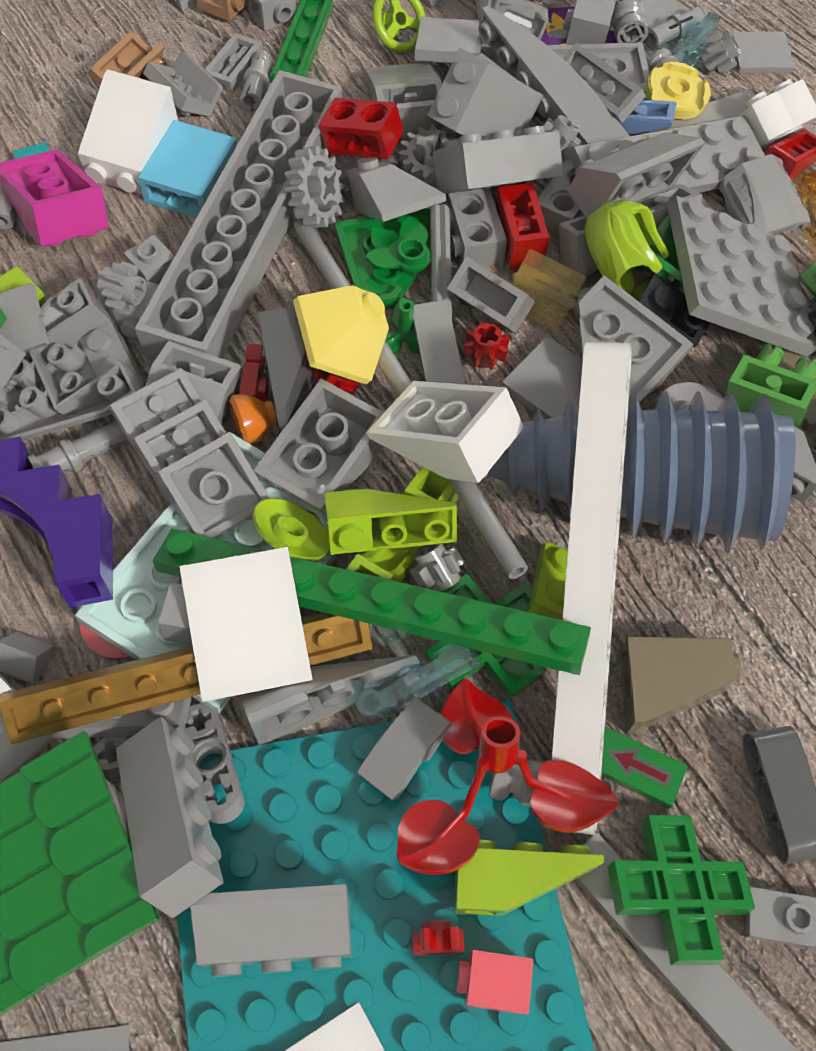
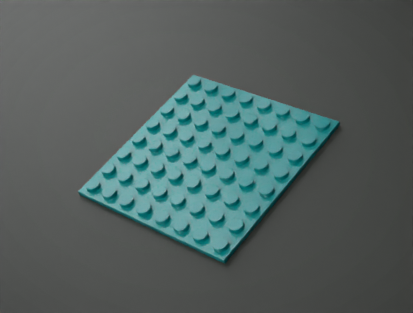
[177,700,595,1051]

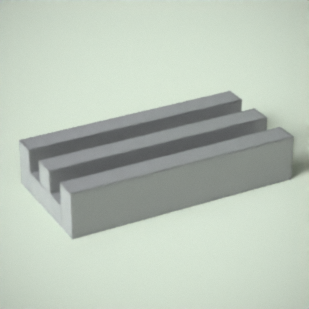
[205,32,263,93]

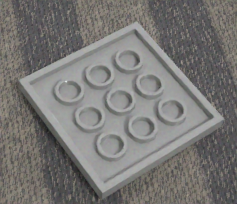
[667,195,816,357]

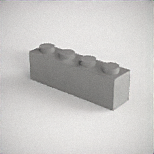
[116,716,224,918]

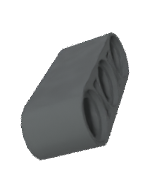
[742,726,816,864]

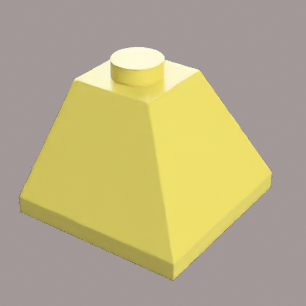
[293,285,389,384]

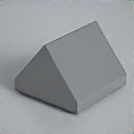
[0,631,56,686]

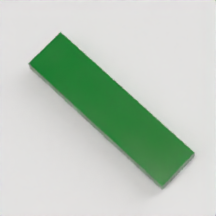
[270,0,334,84]

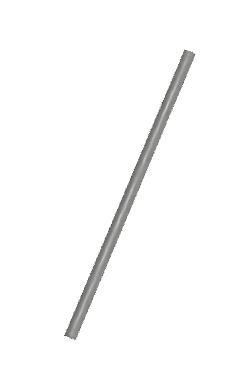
[294,218,528,579]

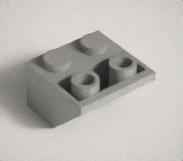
[145,340,242,426]

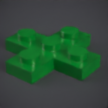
[425,573,547,700]
[607,815,755,966]

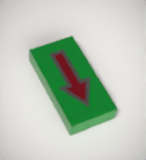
[601,726,688,809]

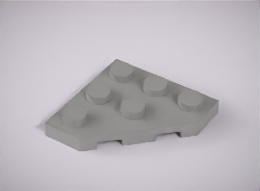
[578,275,693,405]

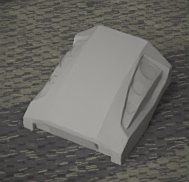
[719,154,811,235]

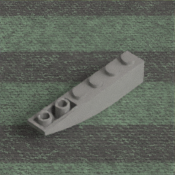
[478,5,630,146]

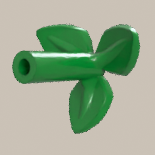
[385,297,419,354]

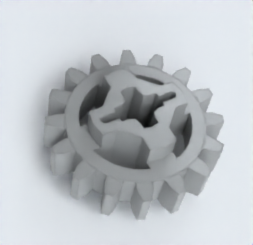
[399,124,460,190]
[285,146,345,228]

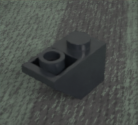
[631,273,710,347]

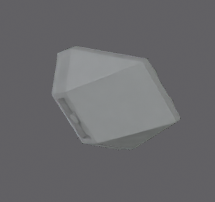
[0,278,144,441]

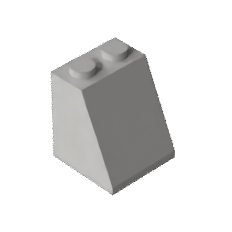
[427,48,544,136]

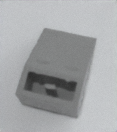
[365,62,445,140]

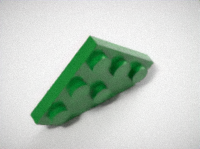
[334,206,431,309]

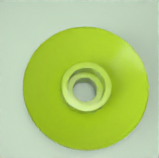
[252,498,330,561]

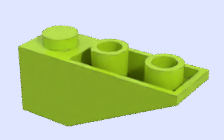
[324,489,457,555]
[454,840,604,916]

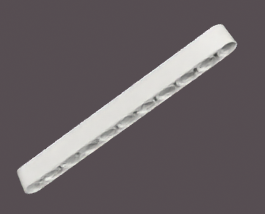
[548,342,632,835]

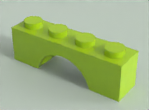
[346,466,459,627]

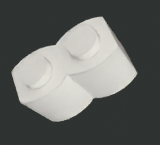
[739,79,816,148]

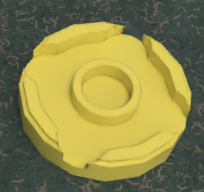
[644,62,711,120]

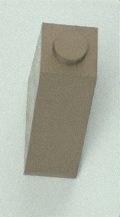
[619,637,741,734]

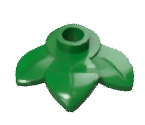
[365,216,430,272]

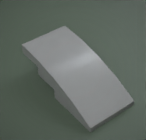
[109,368,270,538]

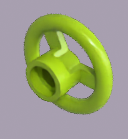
[372,0,426,53]

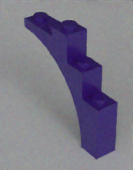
[0,436,113,608]

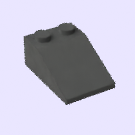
[257,306,315,433]

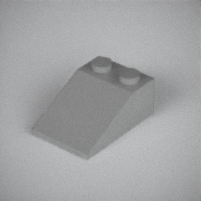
[253,379,384,513]

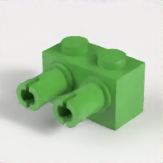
[725,344,816,429]

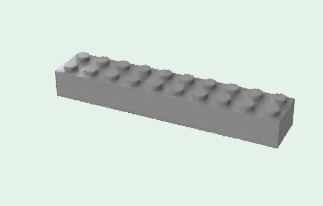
[135,70,343,359]

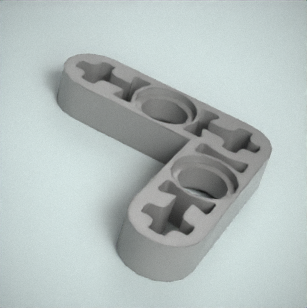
[94,703,245,824]

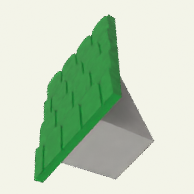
[0,731,160,1016]

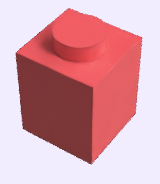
[456,950,533,1015]

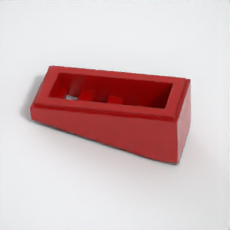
[765,129,816,180]

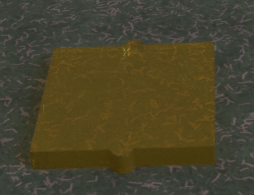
[512,249,587,332]

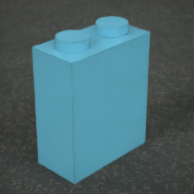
[138,120,237,218]

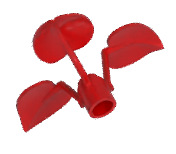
[396,678,619,875]

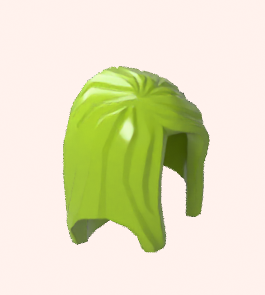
[585,200,669,295]

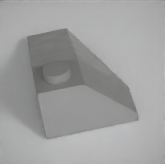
[238,655,420,745]

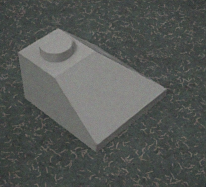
[347,157,447,222]

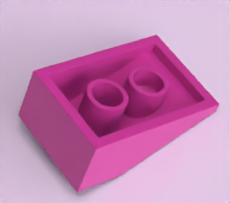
[0,149,109,246]

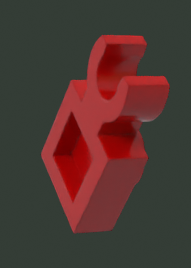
[240,344,269,401]
[412,921,464,956]

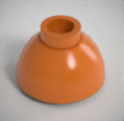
[228,394,277,446]

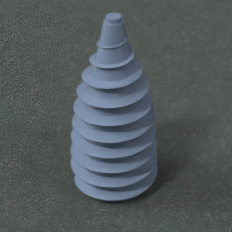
[485,391,796,555]

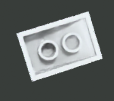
[366,381,524,483]

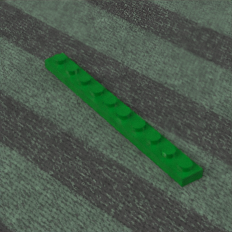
[152,528,591,676]

